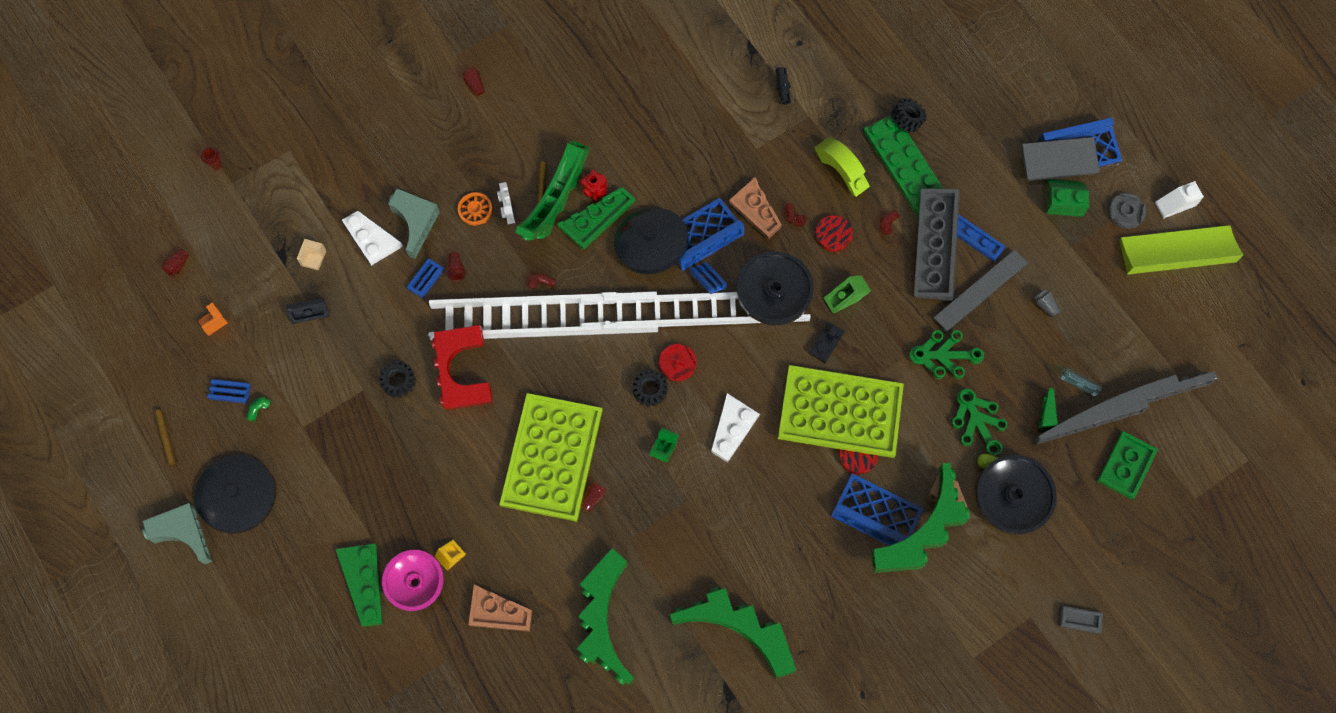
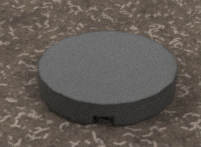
[1108,193,1146,229]

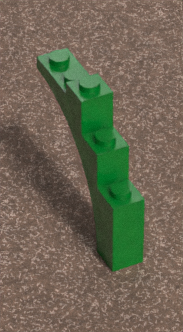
[515,140,590,240]
[871,463,969,573]
[577,548,634,686]
[670,587,796,679]

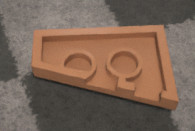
[729,177,782,239]
[468,585,532,632]

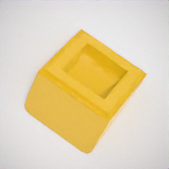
[435,540,466,570]

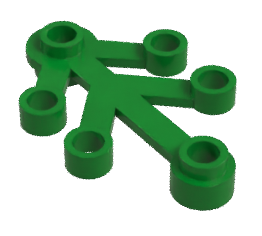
[909,330,984,379]
[951,388,1008,457]

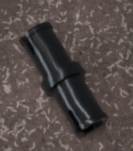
[775,67,791,105]

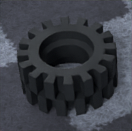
[891,98,927,133]
[379,360,416,398]
[633,369,668,407]

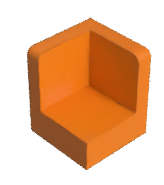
[198,302,228,336]

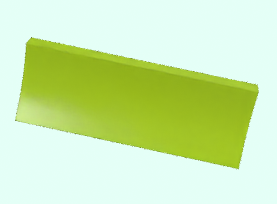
[1119,225,1243,275]

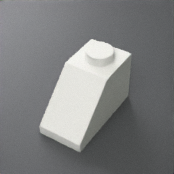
[1155,181,1204,219]

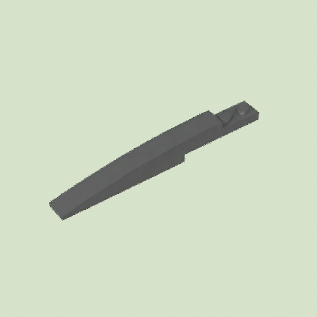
[1034,371,1218,445]

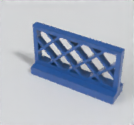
[1038,118,1122,167]
[678,198,745,271]
[831,473,924,546]

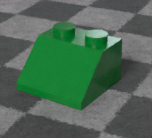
[1046,179,1089,217]

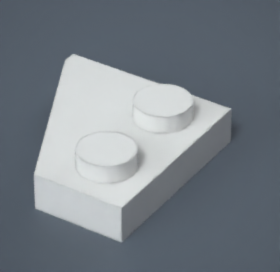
[497,182,515,224]

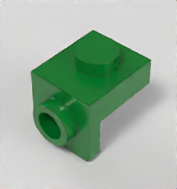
[649,428,679,463]

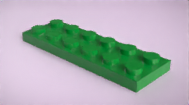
[863,115,944,219]

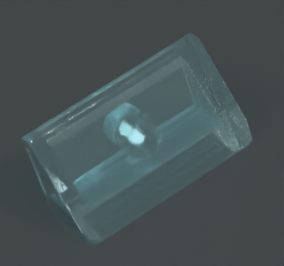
[1060,367,1102,396]

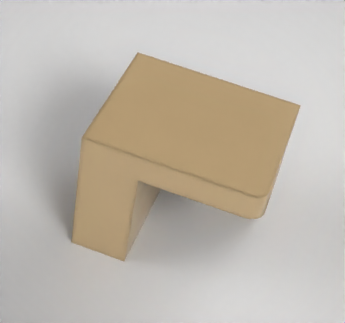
[297,239,326,270]

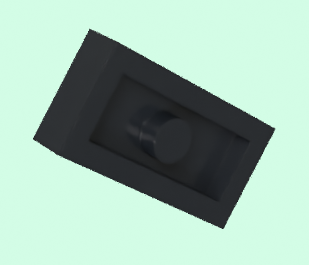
[286,296,329,324]
[809,322,845,363]

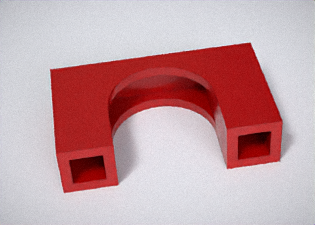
[432,325,493,411]

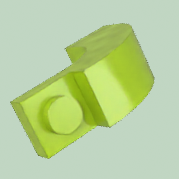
[814,138,870,197]

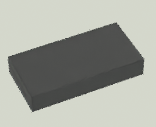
[1059,606,1103,634]

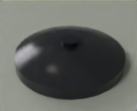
[614,208,689,274]
[737,251,814,325]
[195,455,276,534]
[976,455,1057,535]

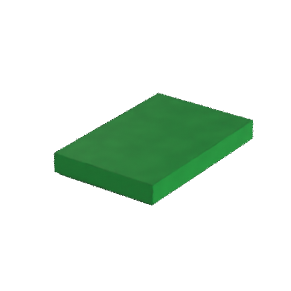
[1097,430,1158,500]

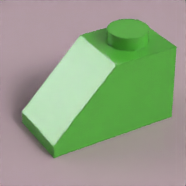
[824,276,871,313]

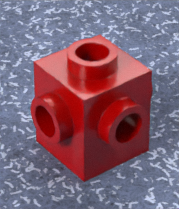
[580,169,607,203]

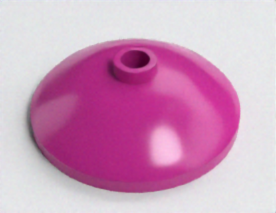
[382,550,444,611]

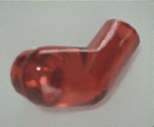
[785,203,807,227]
[880,210,899,235]
[527,273,556,289]

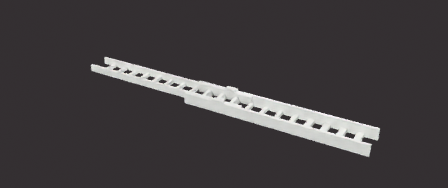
[429,292,810,341]

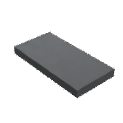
[1021,137,1100,181]

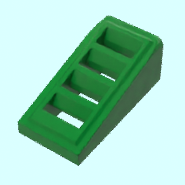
[1038,388,1058,431]

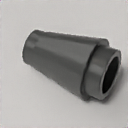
[1034,289,1061,317]

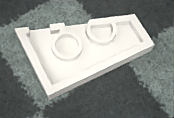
[342,211,403,266]
[711,394,760,463]

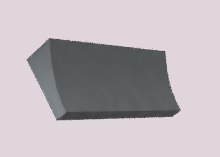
[914,189,960,302]

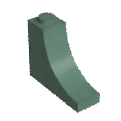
[388,189,440,259]
[142,503,213,564]

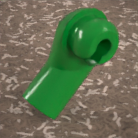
[246,396,271,422]

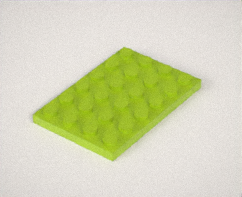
[778,365,904,458]
[499,393,603,522]

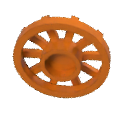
[458,192,493,226]

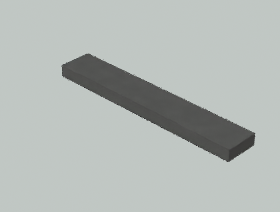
[933,250,1028,333]

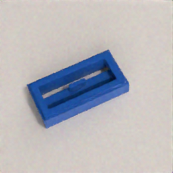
[406,258,444,299]
[691,262,727,294]
[207,379,251,404]

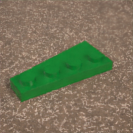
[557,187,635,251]
[336,543,383,627]

